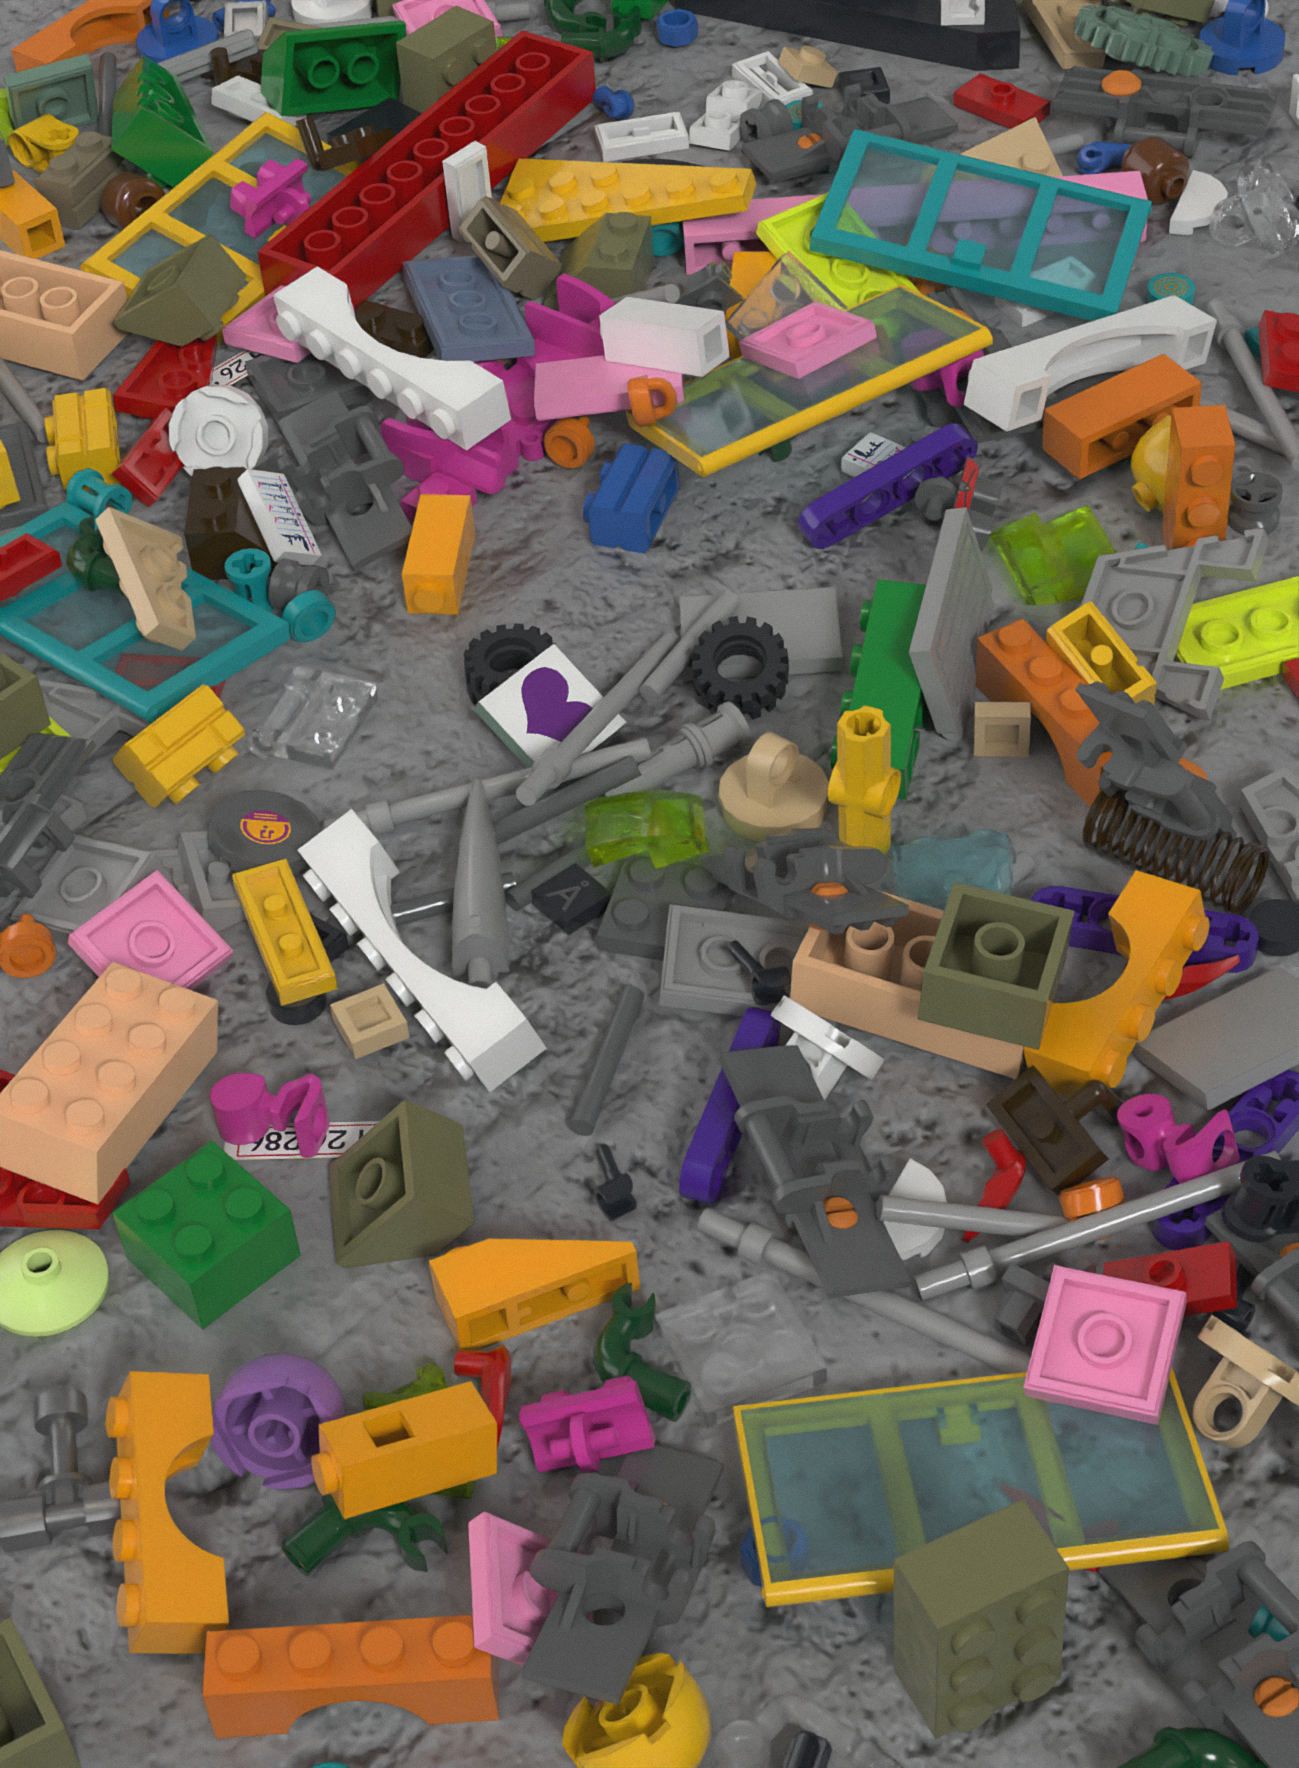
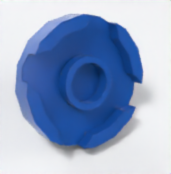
[136,0,219,63]
[1199,0,1286,75]

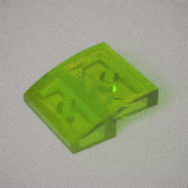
[990,504,1116,605]
[585,791,710,869]

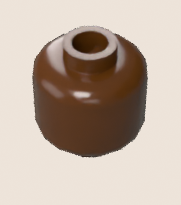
[1121,137,1190,205]
[101,172,165,235]

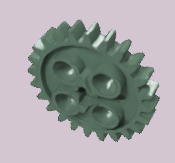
[1073,4,1214,77]

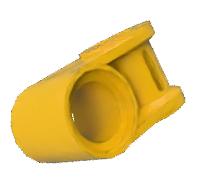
[8,113,79,173]

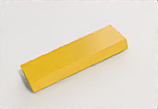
[232,859,338,1006]

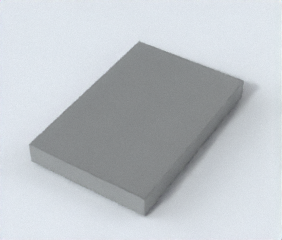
[679,587,843,681]
[658,904,836,1027]
[1134,967,1299,1111]

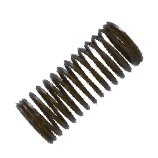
[1082,787,1269,915]

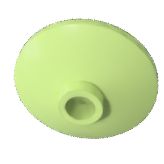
[0,1230,110,1337]

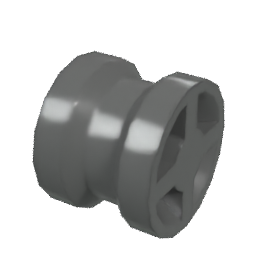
[740,99,794,143]
[1228,472,1283,535]
[269,558,329,610]

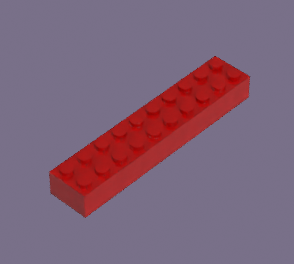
[257,30,596,309]

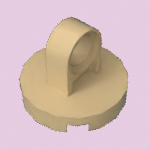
[718,732,829,842]
[1193,1314,1299,1448]

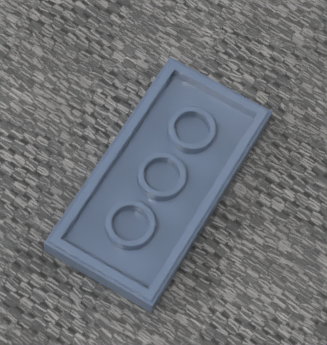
[403,255,535,362]

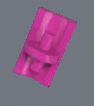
[230,158,312,239]
[519,1375,655,1473]

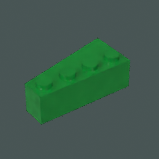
[111,55,214,189]
[830,579,928,800]

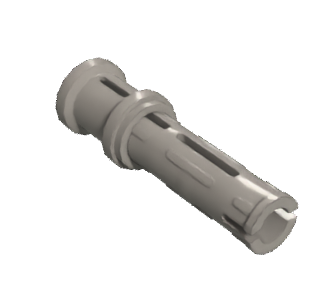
[595,701,751,813]

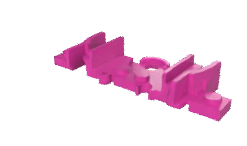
[381,273,616,521]

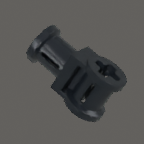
[1221,1155,1299,1243]

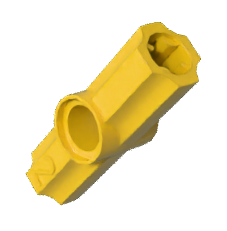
[828,705,901,855]

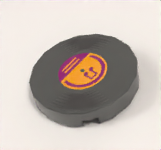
[208,790,321,875]

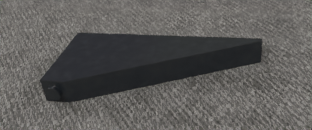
[675,0,1021,71]

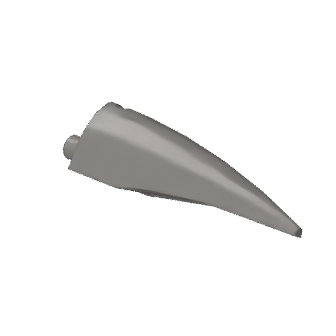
[452,779,510,989]

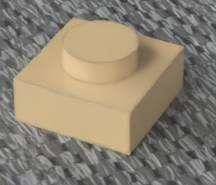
[778,45,838,88]
[974,702,1031,757]
[330,983,410,1060]

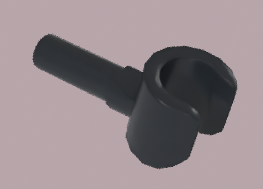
[727,940,791,1005]
[594,1144,637,1221]
[1212,1262,1256,1335]

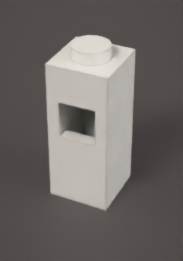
[599,297,730,377]

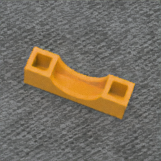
[1023,870,1210,1097]
[106,1371,229,1654]

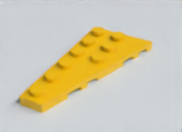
[500,158,756,242]

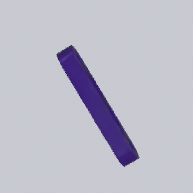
[798,423,978,549]
[1031,886,1259,973]
[679,1007,781,1204]
[1152,1070,1299,1251]

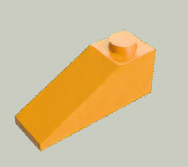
[429,1238,641,1351]

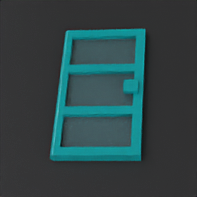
[809,129,1152,321]
[0,501,291,724]

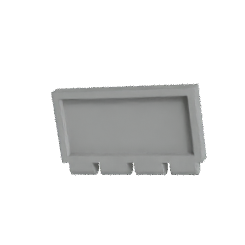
[909,507,994,742]

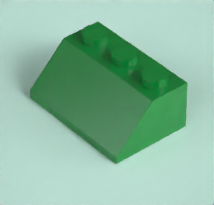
[260,20,406,116]

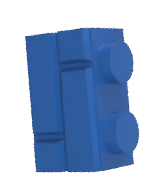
[583,443,680,554]

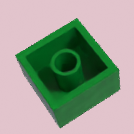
[112,1141,301,1330]

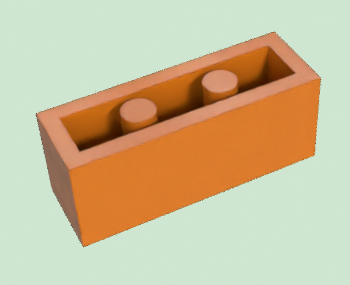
[1042,353,1202,480]
[1162,405,1235,550]

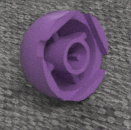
[211,1352,347,1490]

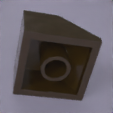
[184,466,278,580]

